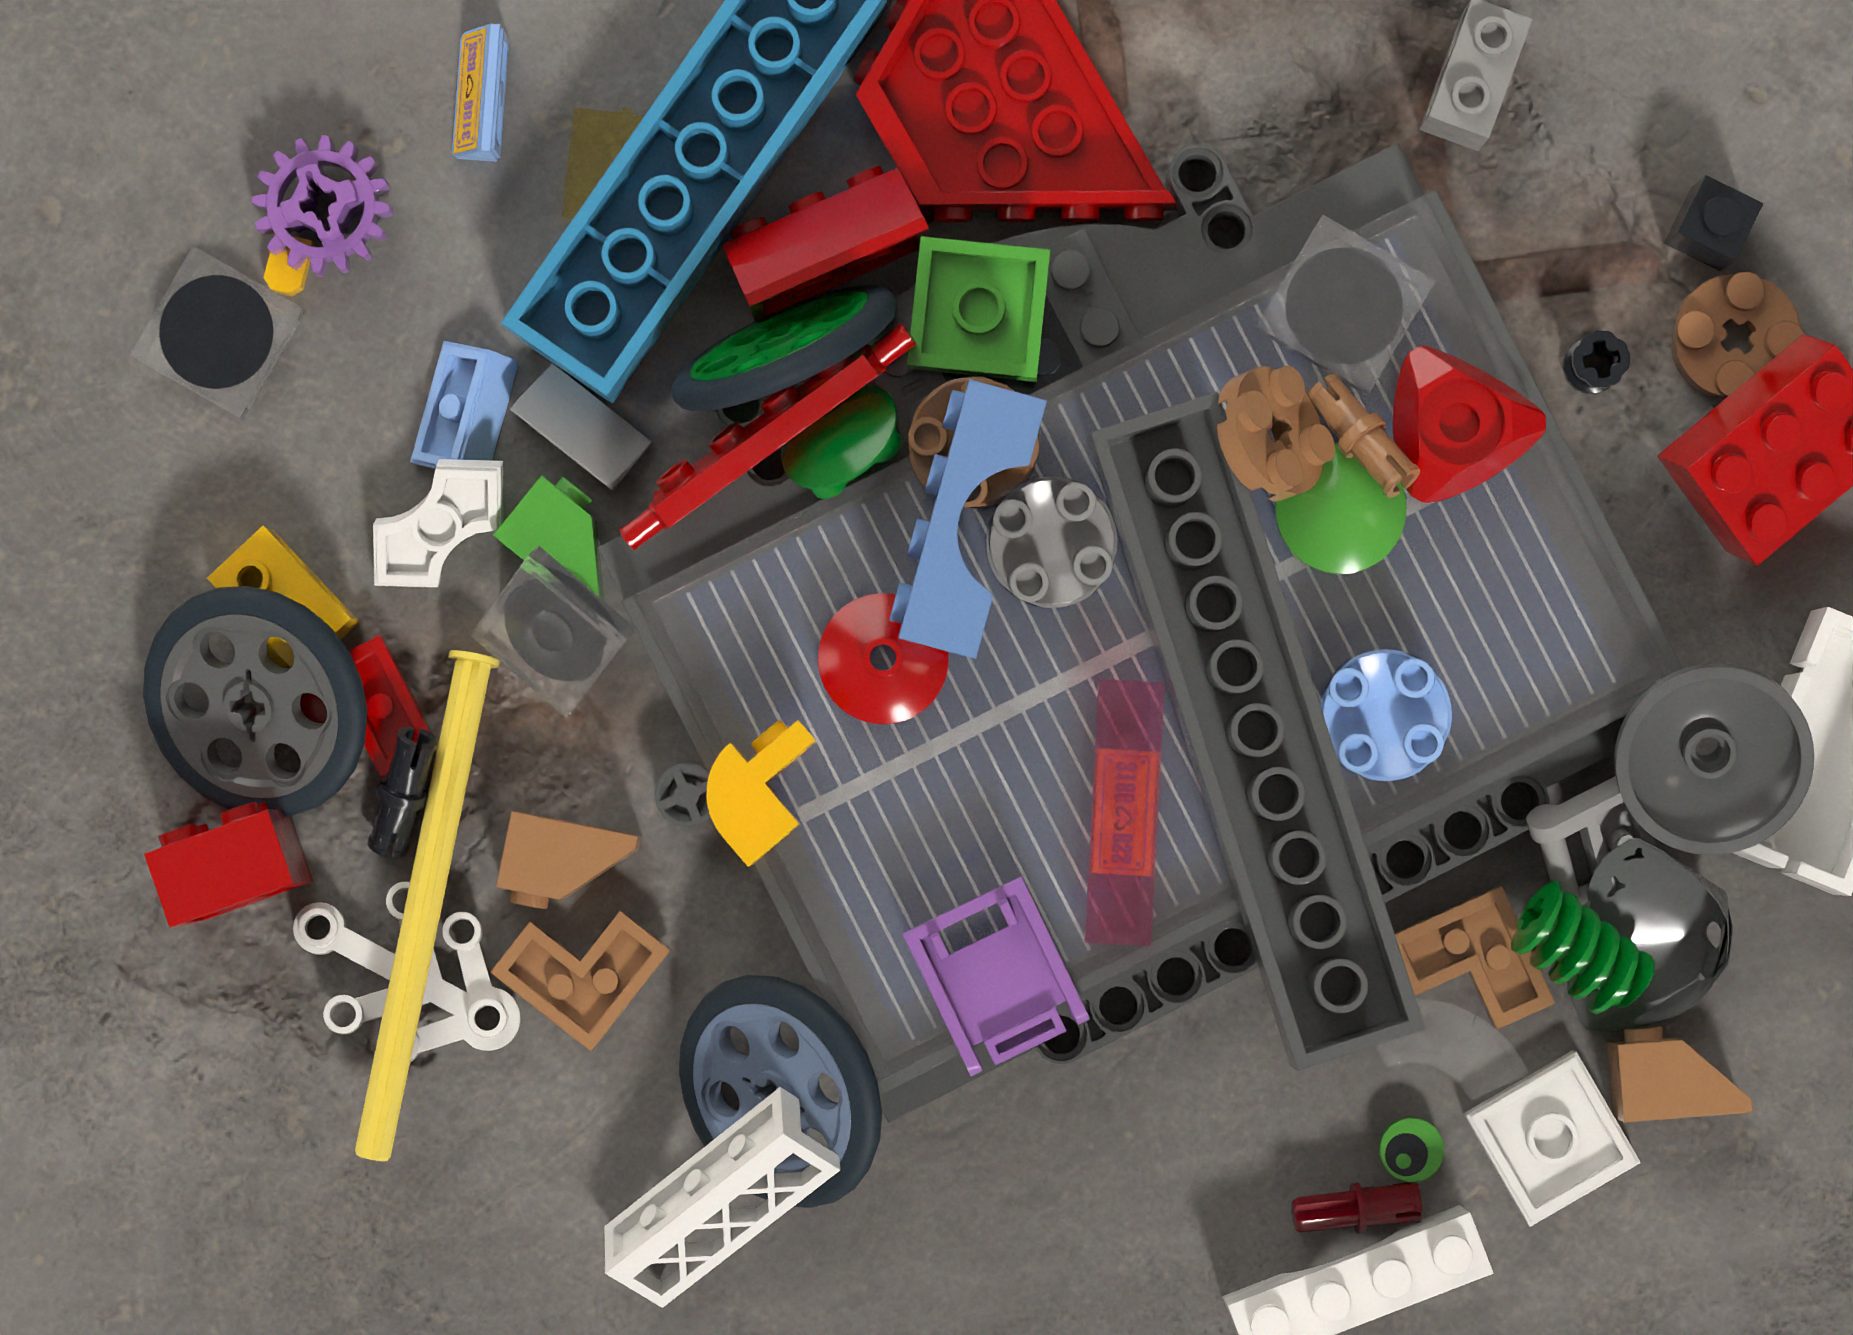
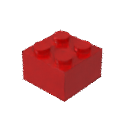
[144,802,314,928]

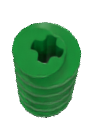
[1511,880,1655,1014]

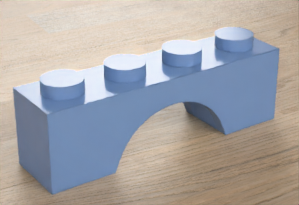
[889,379,1047,659]

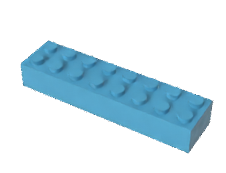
[501,0,893,404]

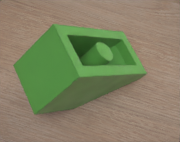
[493,476,606,614]

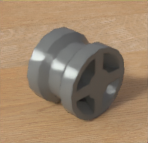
[654,763,711,827]

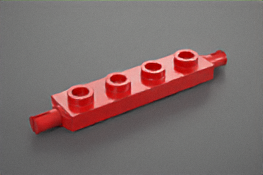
[619,323,917,550]

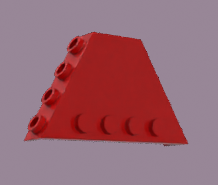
[853,0,1176,223]

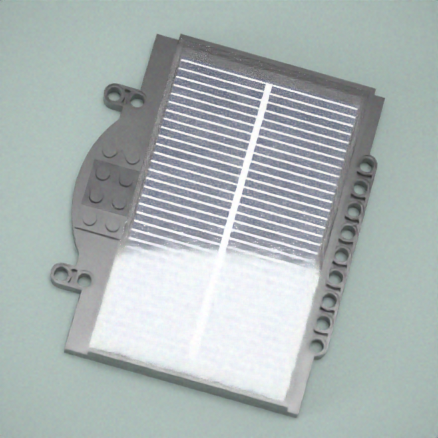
[598,143,1683,1123]

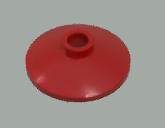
[818,593,949,724]

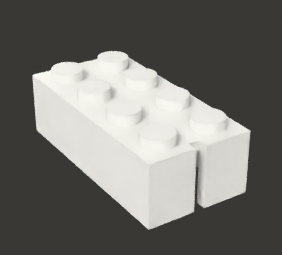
[1733,607,1853,896]

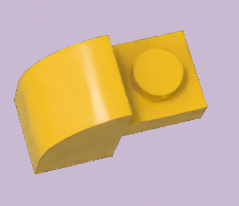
[706,719,817,867]

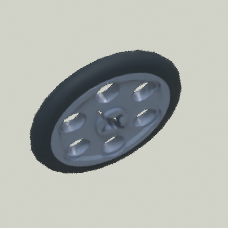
[679,975,882,1208]

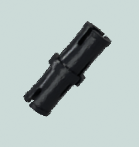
[367,727,438,858]

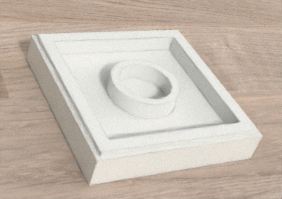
[1463,1050,1641,1227]

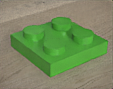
[907,236,1050,382]

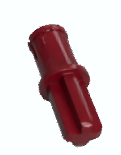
[1291,1182,1422,1234]

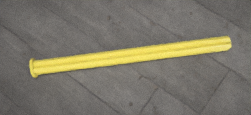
[355,650,500,1162]

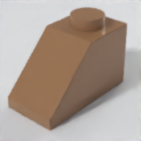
[496,811,642,909]
[1606,1026,1753,1123]

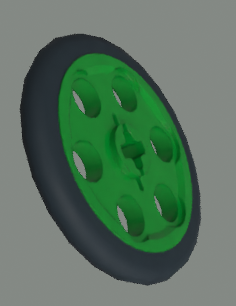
[672,285,897,411]

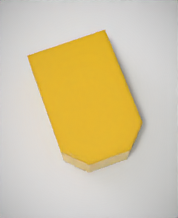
[263,234,315,297]

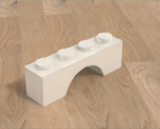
[1222,1205,1494,1335]

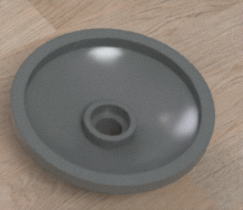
[1614,663,1814,855]

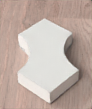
[373,459,504,587]

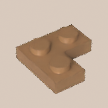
[1394,886,1555,1029]
[490,910,672,1052]

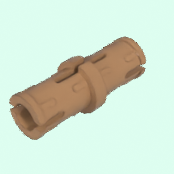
[1307,373,1420,498]

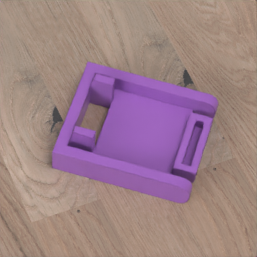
[902,876,1090,1077]

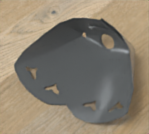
[1569,838,1733,1032]

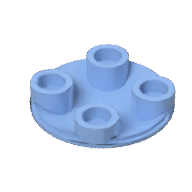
[1320,649,1452,781]

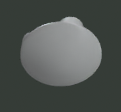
[986,477,1117,608]

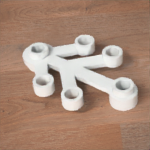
[293,882,521,1062]

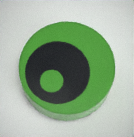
[1378,1116,1444,1182]

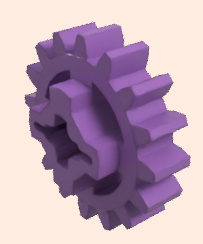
[251,135,394,277]

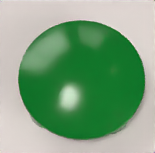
[781,384,902,499]

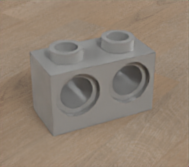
[1419,0,1533,151]

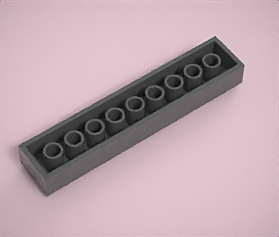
[1088,392,1426,1071]

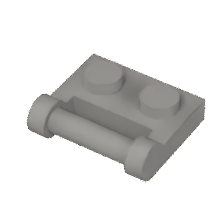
[1526,776,1656,908]

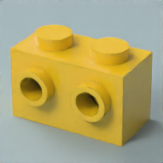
[207,525,360,668]

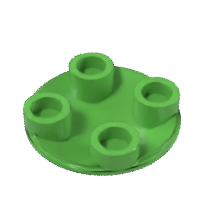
[1275,443,1407,574]

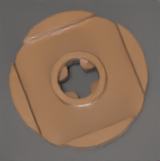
[1671,272,1804,399]
[1217,365,1335,501]

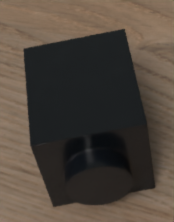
[1663,175,1764,271]

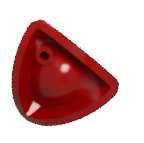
[1393,346,1546,503]

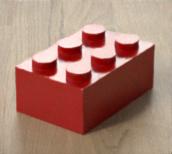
[1657,334,1853,566]

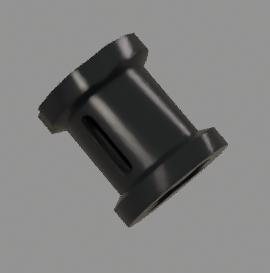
[1563,330,1630,394]

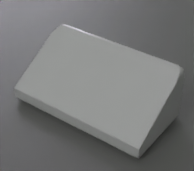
[510,363,652,491]

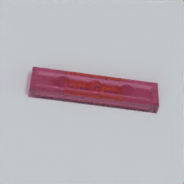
[1084,679,1165,946]

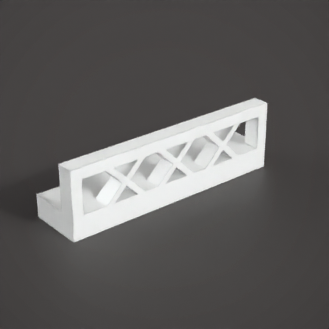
[604,1087,840,1308]

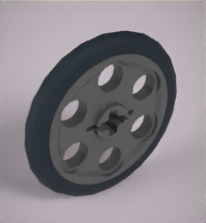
[143,586,367,816]

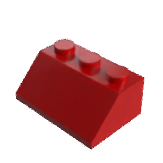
[722,166,929,321]

